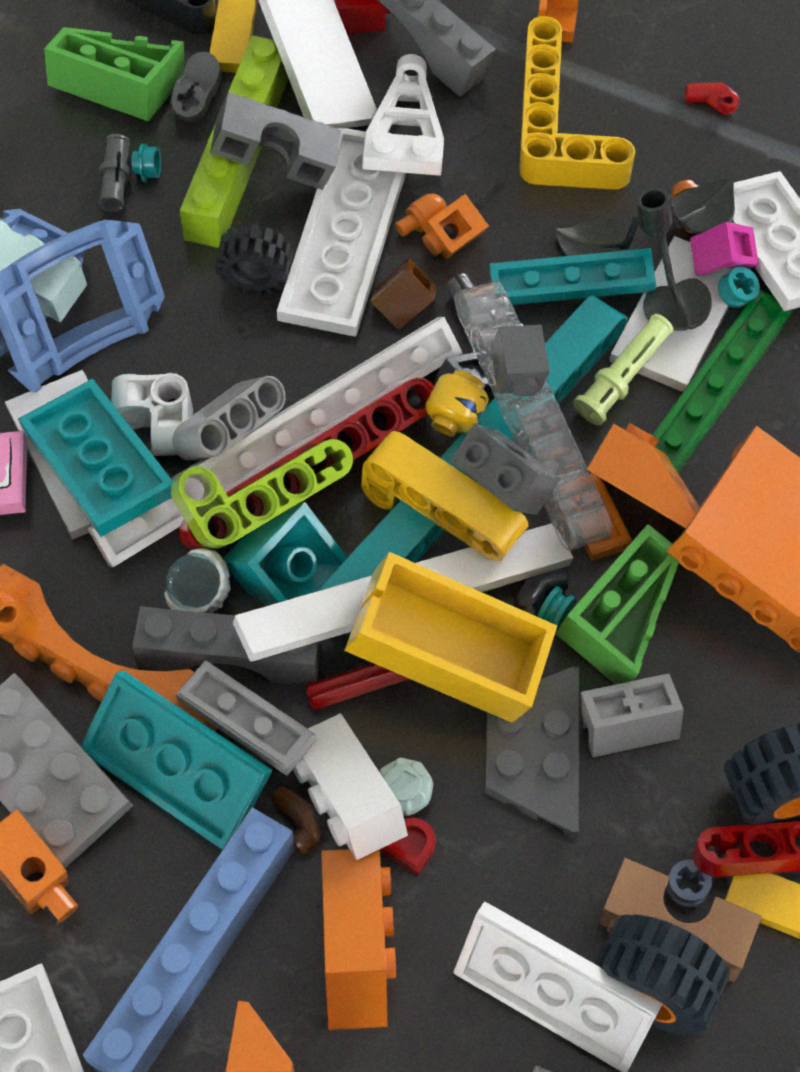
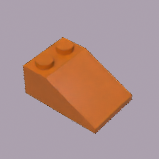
[587,422,700,528]

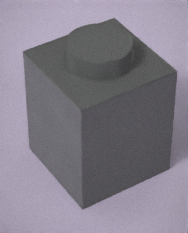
[490,325,550,397]

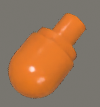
[395,193,447,237]

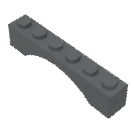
[378,0,496,97]

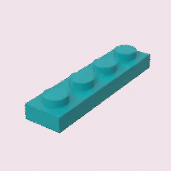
[489,248,656,307]

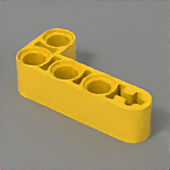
[361,431,529,561]

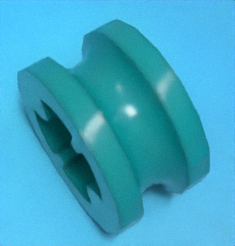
[717,267,760,308]
[537,586,577,632]

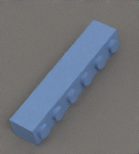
[83,807,295,1072]

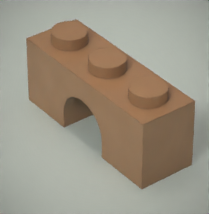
[599,858,762,982]

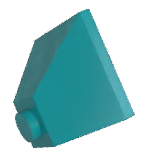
[223,502,348,606]

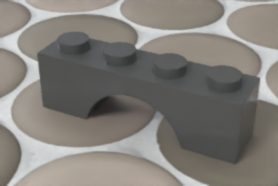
[132,606,322,687]

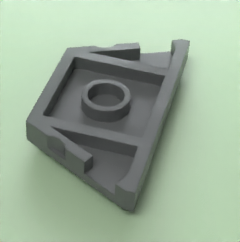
[485,666,579,838]

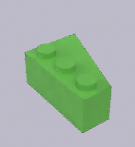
[44,27,184,122]
[556,524,679,685]

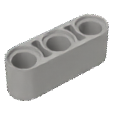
[173,376,286,461]

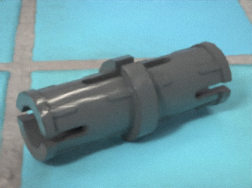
[98,133,131,212]

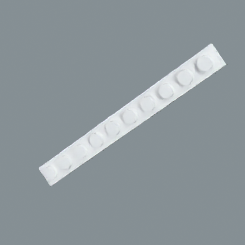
[87,317,463,567]

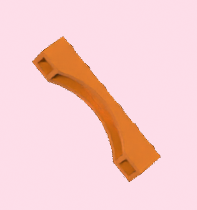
[0,564,217,731]

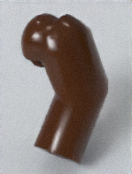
[271,785,322,854]

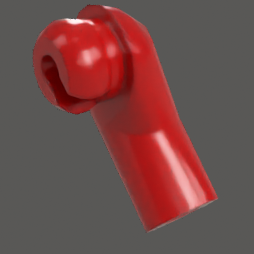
[685,82,739,115]

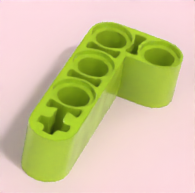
[171,439,353,549]

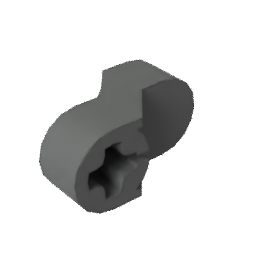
[171,51,222,123]

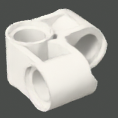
[111,373,193,456]

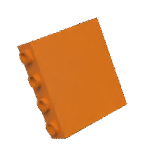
[667,426,800,653]

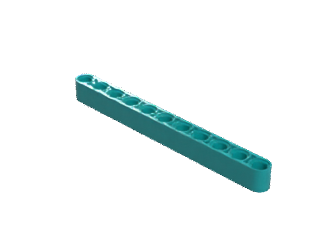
[318,295,627,635]

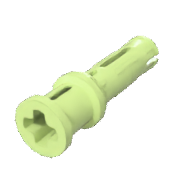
[573,314,674,425]

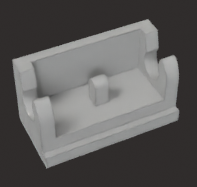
[581,673,684,758]

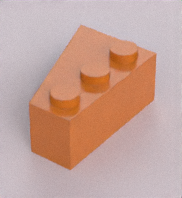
[322,849,396,1030]

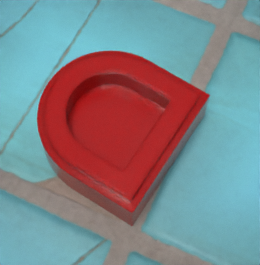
[380,818,436,877]

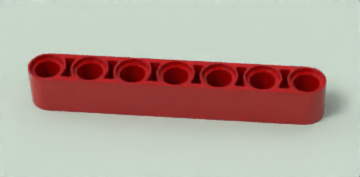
[179,378,435,550]

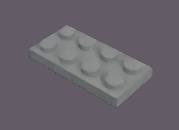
[0,673,134,868]

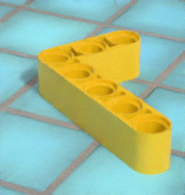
[519,16,635,190]

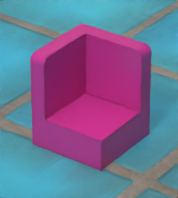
[690,222,759,276]

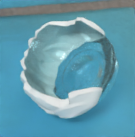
[164,548,231,613]

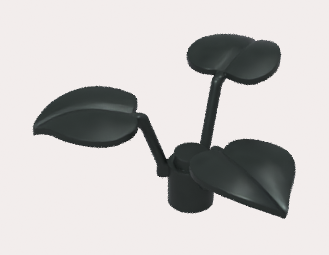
[556,177,735,331]

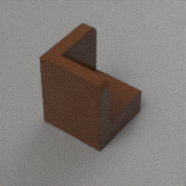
[371,258,437,329]

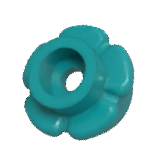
[132,144,161,182]

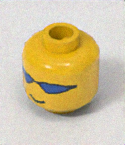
[425,370,489,437]

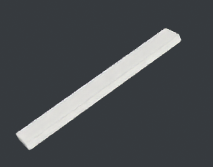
[233,523,573,662]

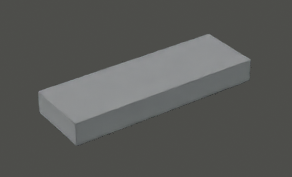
[176,660,316,776]

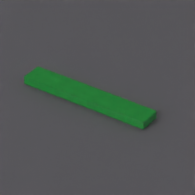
[652,289,793,474]

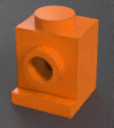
[422,194,489,260]

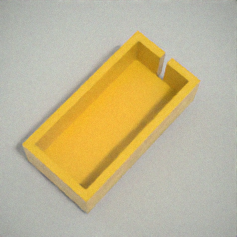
[344,552,557,723]

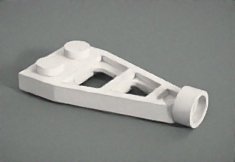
[362,54,444,176]

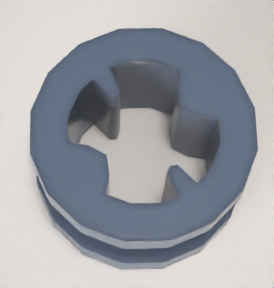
[666,859,712,908]

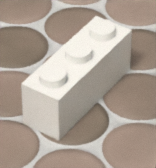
[293,713,408,860]

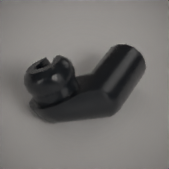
[514,569,568,617]

